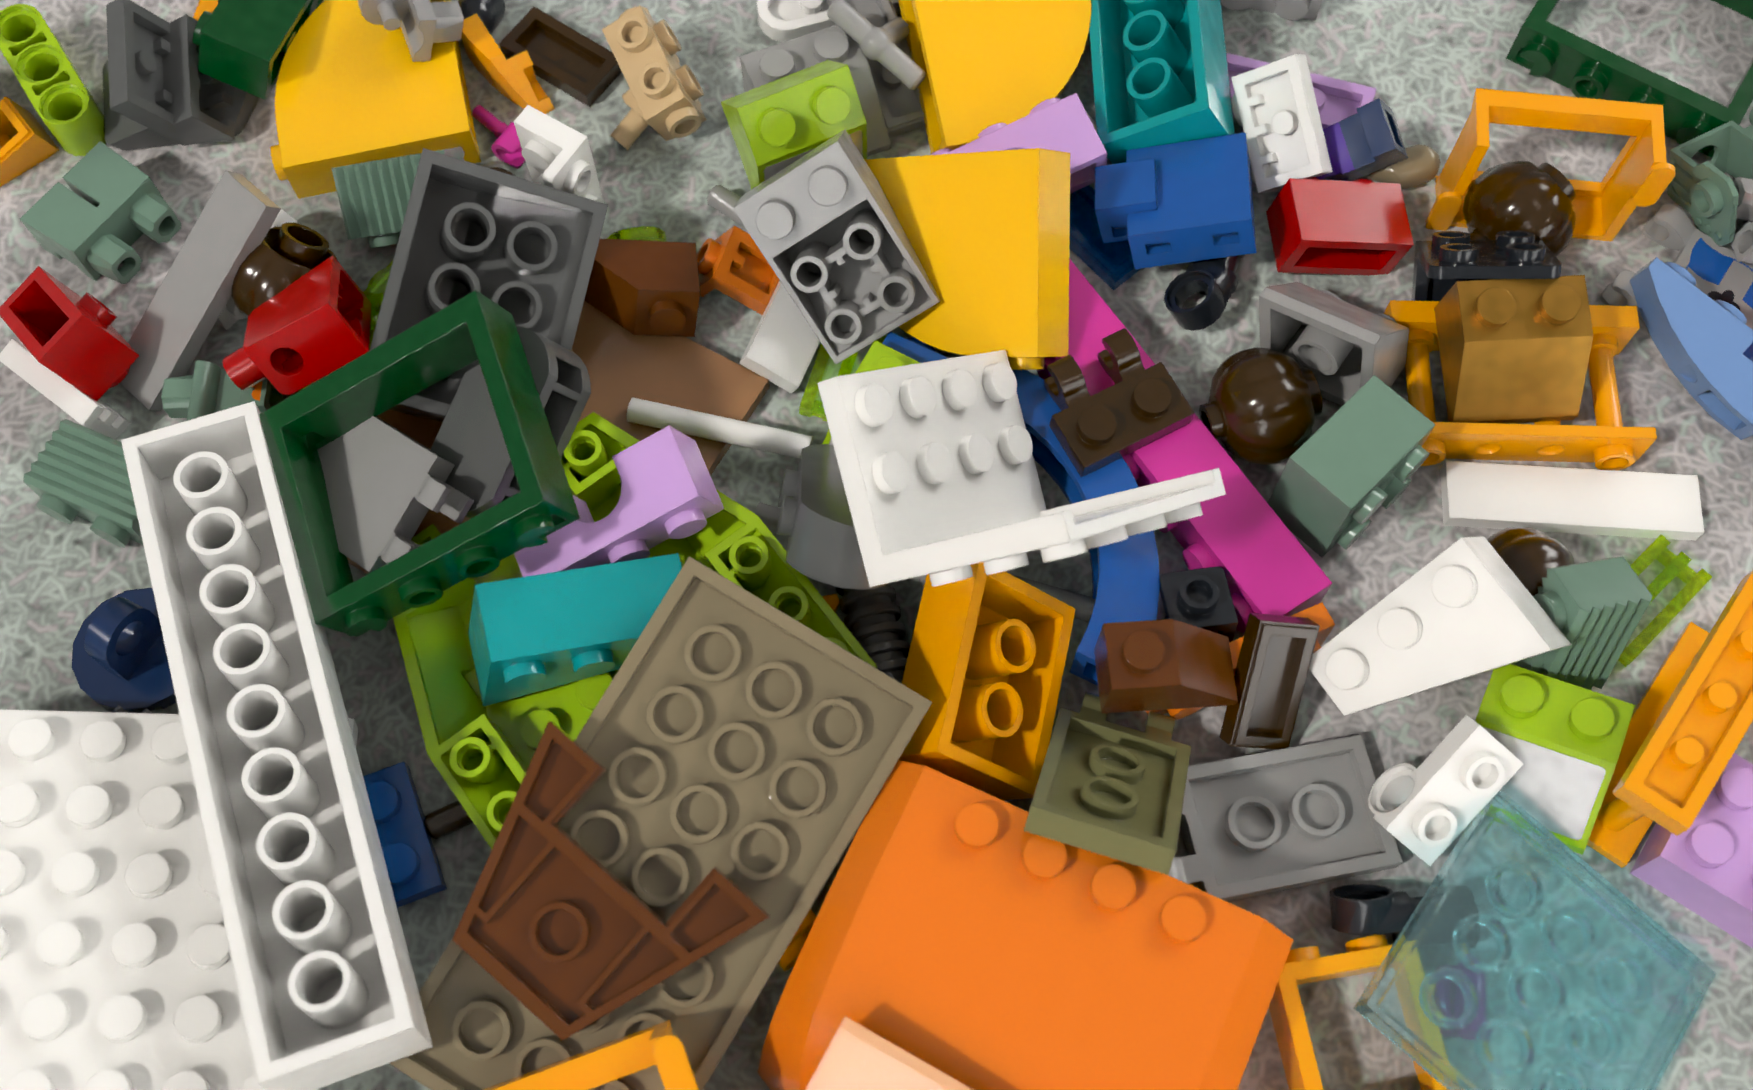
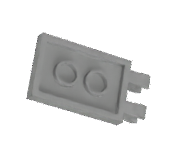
[317,416,474,573]
[1168,734,1403,902]

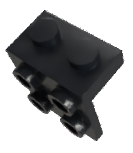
[1412,230,1562,301]

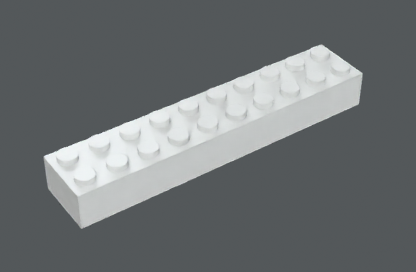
[121,401,433,1090]

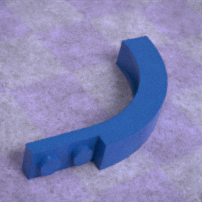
[882,332,1160,686]

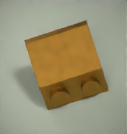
[1434,275,1594,424]

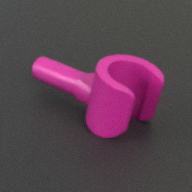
[472,105,525,169]

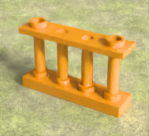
[1383,300,1657,470]
[1587,570,1753,868]

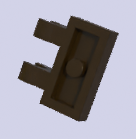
[1043,328,1194,478]

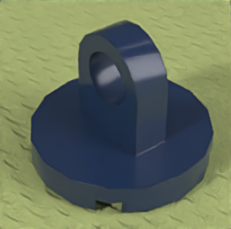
[72,588,177,713]

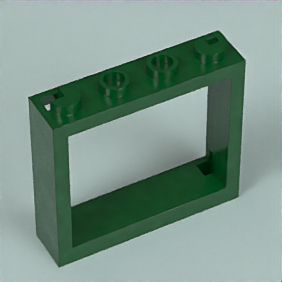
[1506,0,1753,158]
[259,290,580,637]

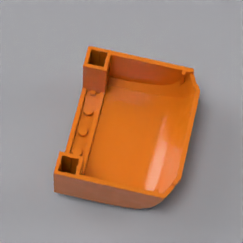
[758,760,1294,1090]

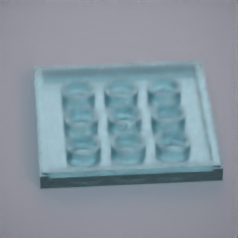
[1354,790,1716,1090]

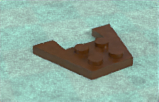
[452,721,770,1040]

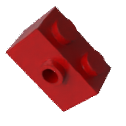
[1266,177,1414,276]
[0,266,139,402]

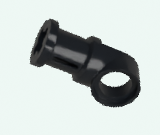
[1164,255,1245,331]
[1329,884,1477,950]

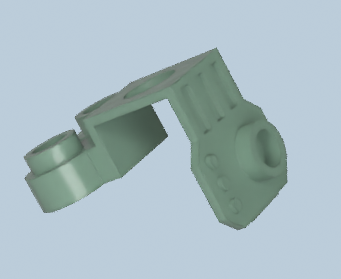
[1667,108,1753,246]

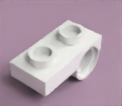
[1368,715,1524,866]

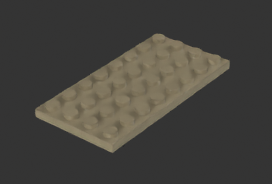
[389,556,932,1090]

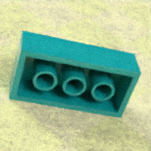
[1089,0,1235,164]

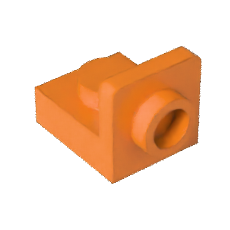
[697,225,779,315]

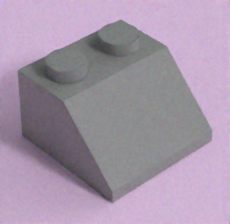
[740,25,891,156]
[1259,282,1409,406]

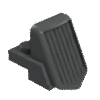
[102,0,259,150]

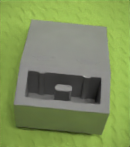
[732,129,940,365]

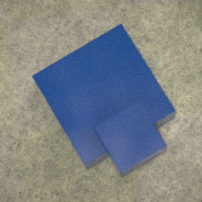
[1095,132,1257,269]

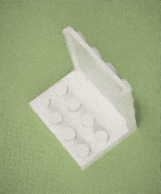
[817,349,1226,587]

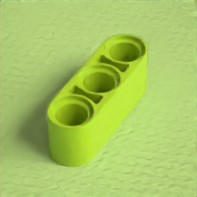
[0,4,107,156]

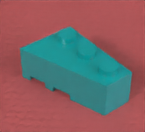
[468,553,682,707]

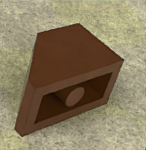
[584,238,701,337]
[1094,619,1238,714]

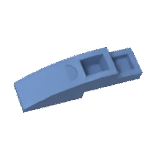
[1630,257,1753,440]

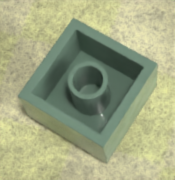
[1268,375,1436,558]

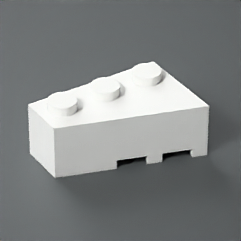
[1309,537,1572,716]

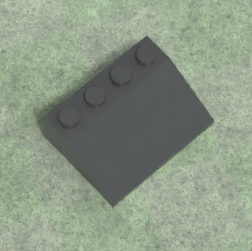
[370,148,608,422]

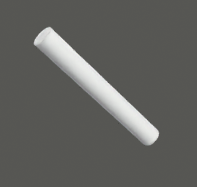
[627,397,813,459]

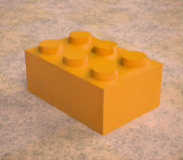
[899,562,1076,800]

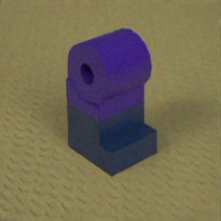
[1316,98,1408,181]

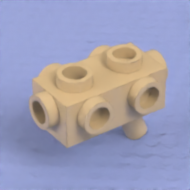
[602,6,707,150]

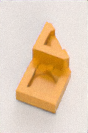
[461,13,555,114]

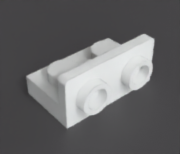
[1231,54,1333,193]
[514,105,604,203]

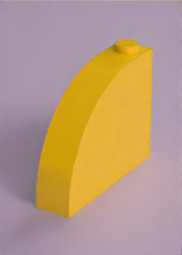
[270,0,481,199]
[898,0,1091,154]
[864,148,1070,370]

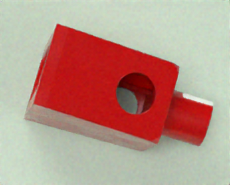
[222,256,372,395]

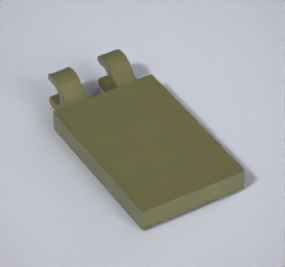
[1024,692,1191,875]

